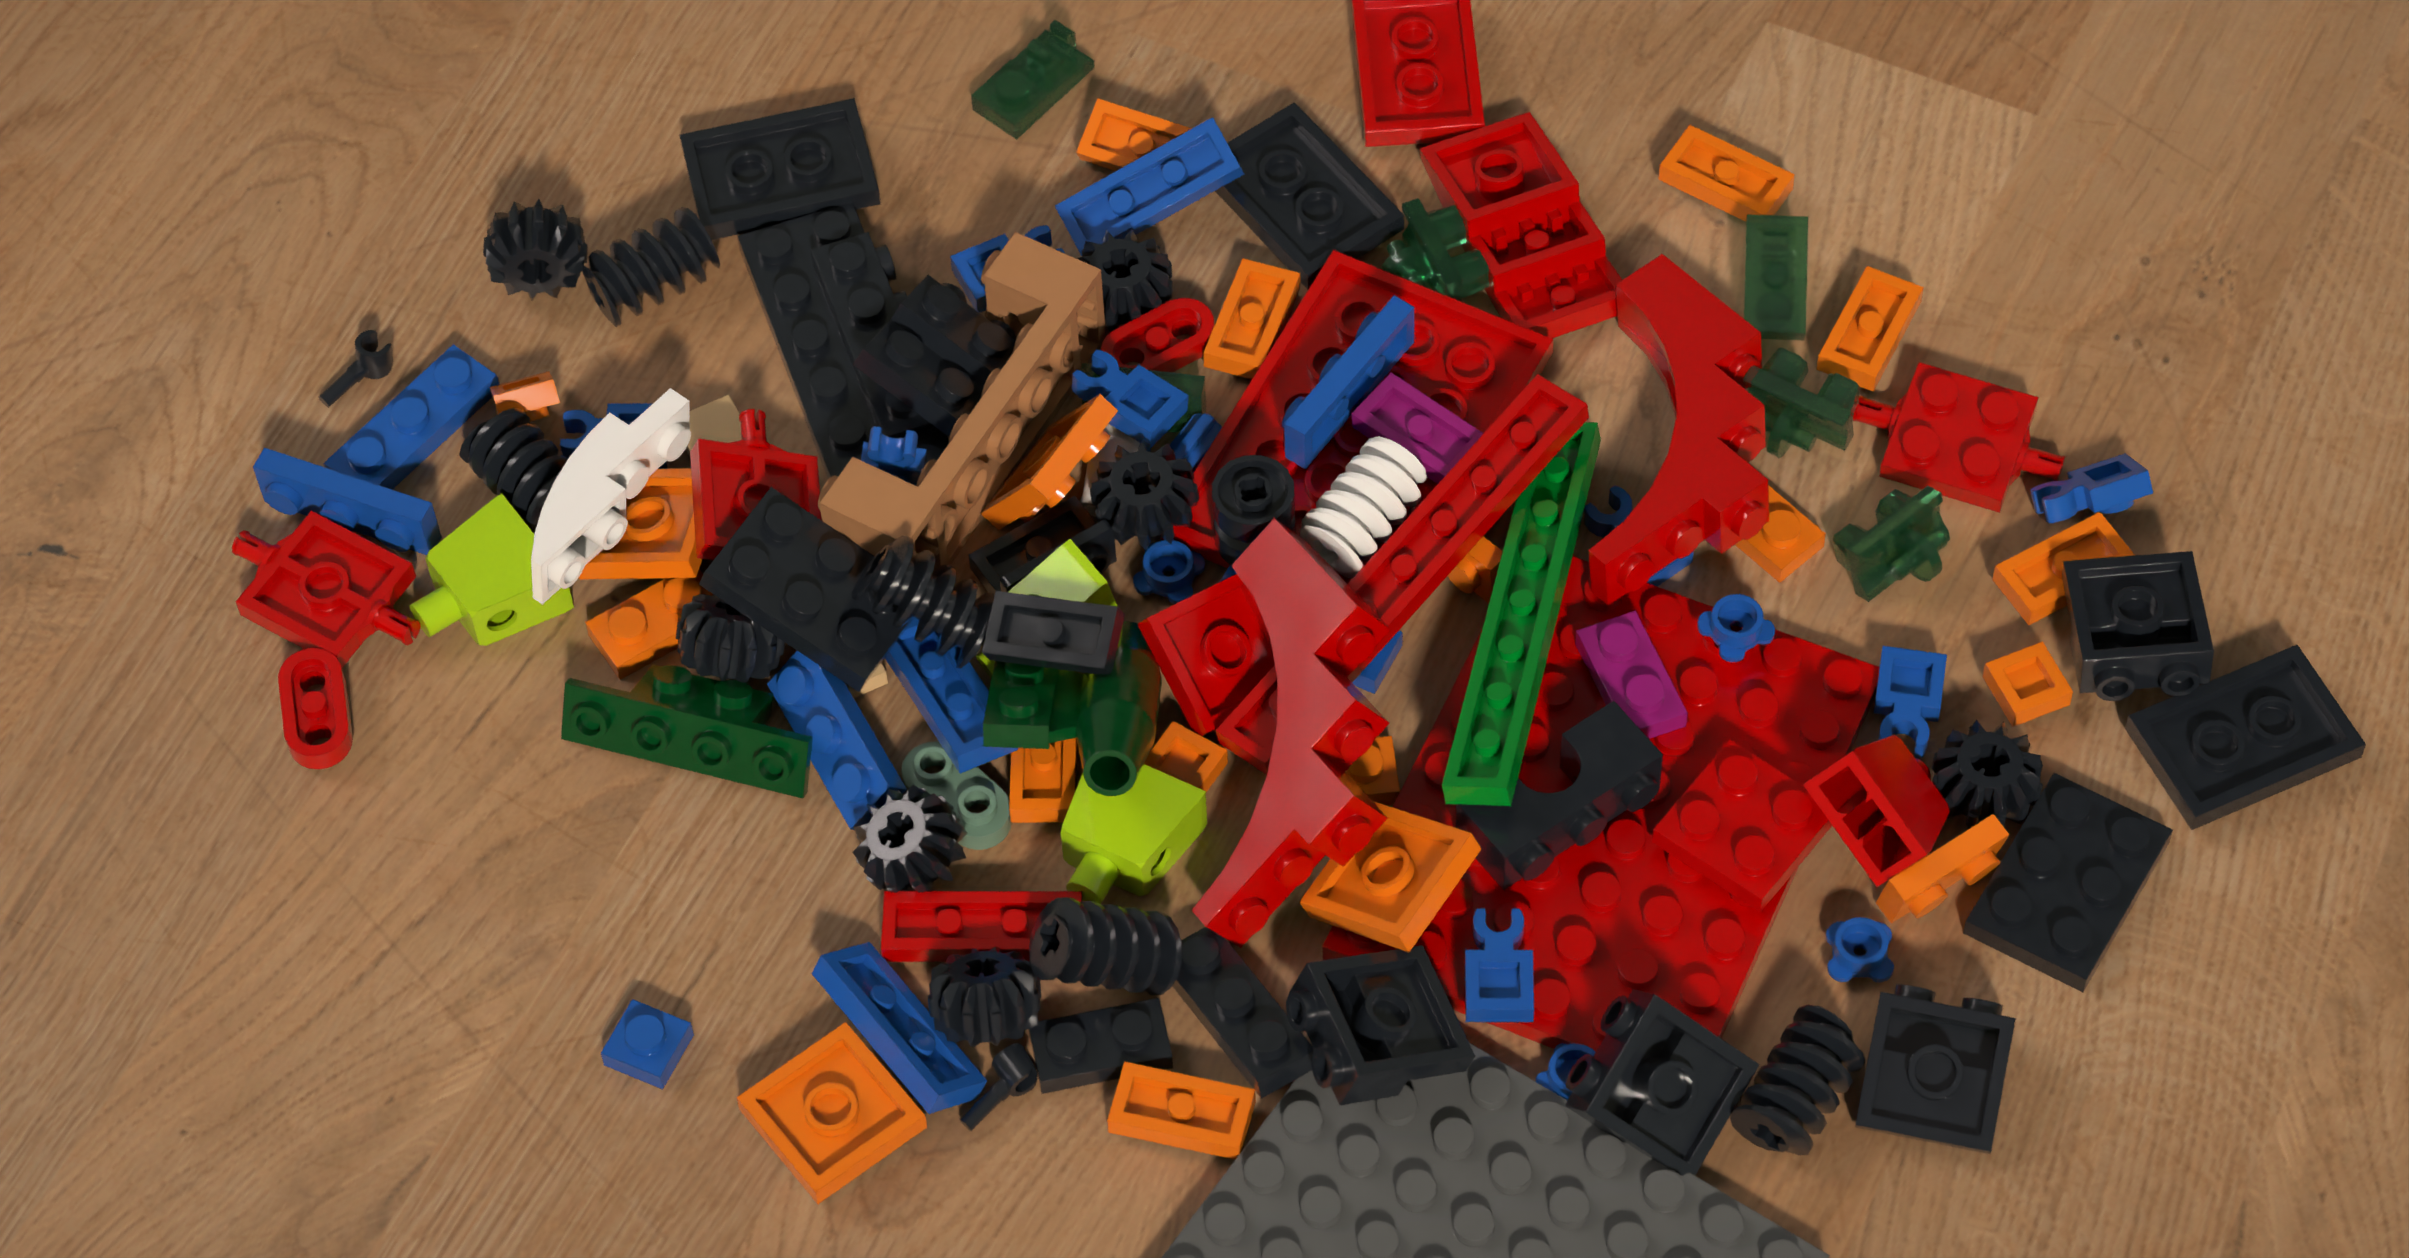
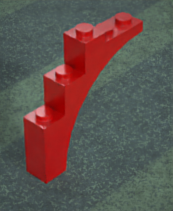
[1588,254,1769,606]
[1192,518,1391,948]

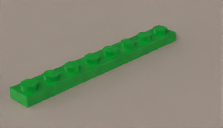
[1442,422,1601,806]

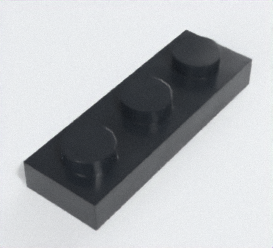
[1173,927,1314,1099]

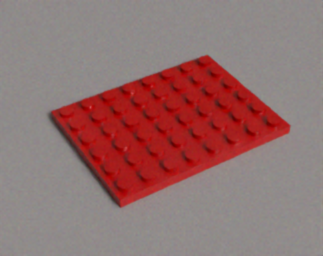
[1322,556,1880,1052]

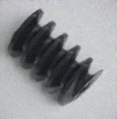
[582,207,720,327]
[459,408,568,534]
[851,536,995,669]
[1029,897,1182,996]
[1730,1005,1866,1156]

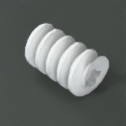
[1300,436,1427,578]

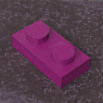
[1351,372,1484,484]
[1575,610,1688,739]

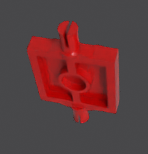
[1853,362,2066,513]
[690,409,822,560]
[232,511,421,668]

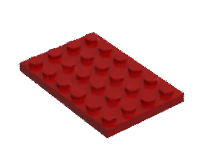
[1161,250,1553,584]

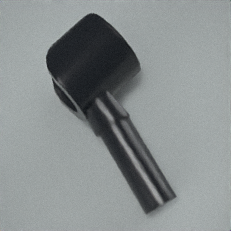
[318,330,393,408]
[959,1043,1038,1131]

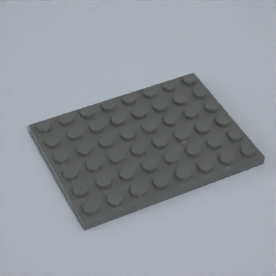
[1162,1043,1830,1258]

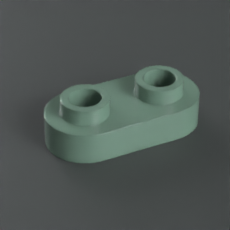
[901,741,1012,850]

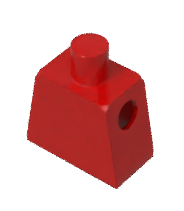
[1803,735,1950,887]

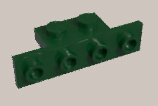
[561,665,813,799]

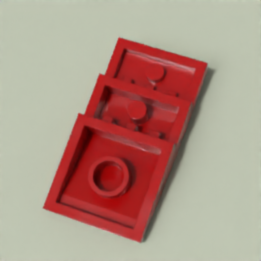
[1420,112,1622,339]

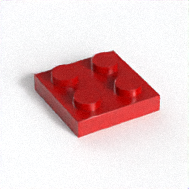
[1137,574,1275,736]
[1652,739,1832,913]

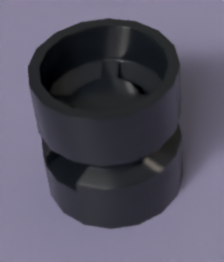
[1212,455,1296,565]

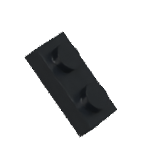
[982,591,1125,674]
[1029,998,1173,1094]

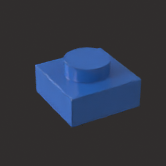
[601,999,694,1089]

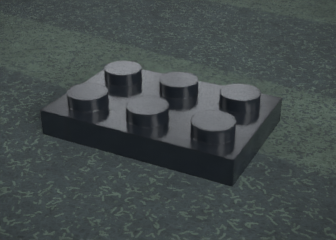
[680,98,881,240]
[1215,102,1404,289]
[699,487,914,692]
[2125,644,2366,830]
[1963,773,2173,992]

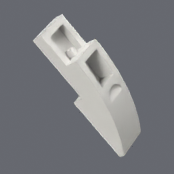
[531,388,691,605]

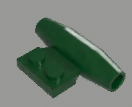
[983,621,1162,796]

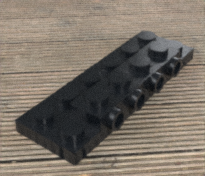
[737,203,949,479]

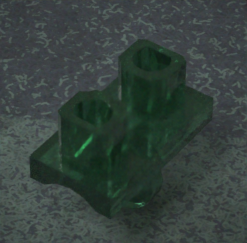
[1381,198,1489,302]
[1743,347,1860,458]
[1832,486,1950,602]

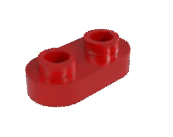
[1101,298,1214,378]
[278,648,353,769]

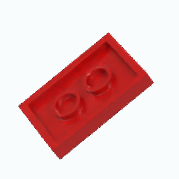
[1352,0,1485,147]

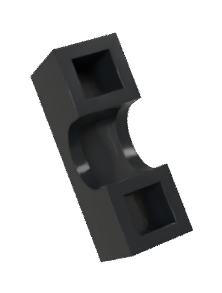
[1456,701,1663,890]

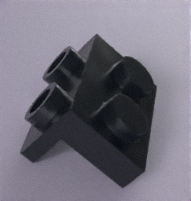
[968,495,1117,595]

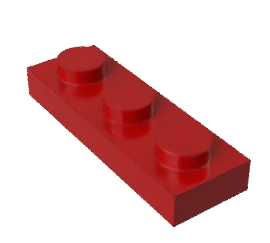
[881,891,1083,962]

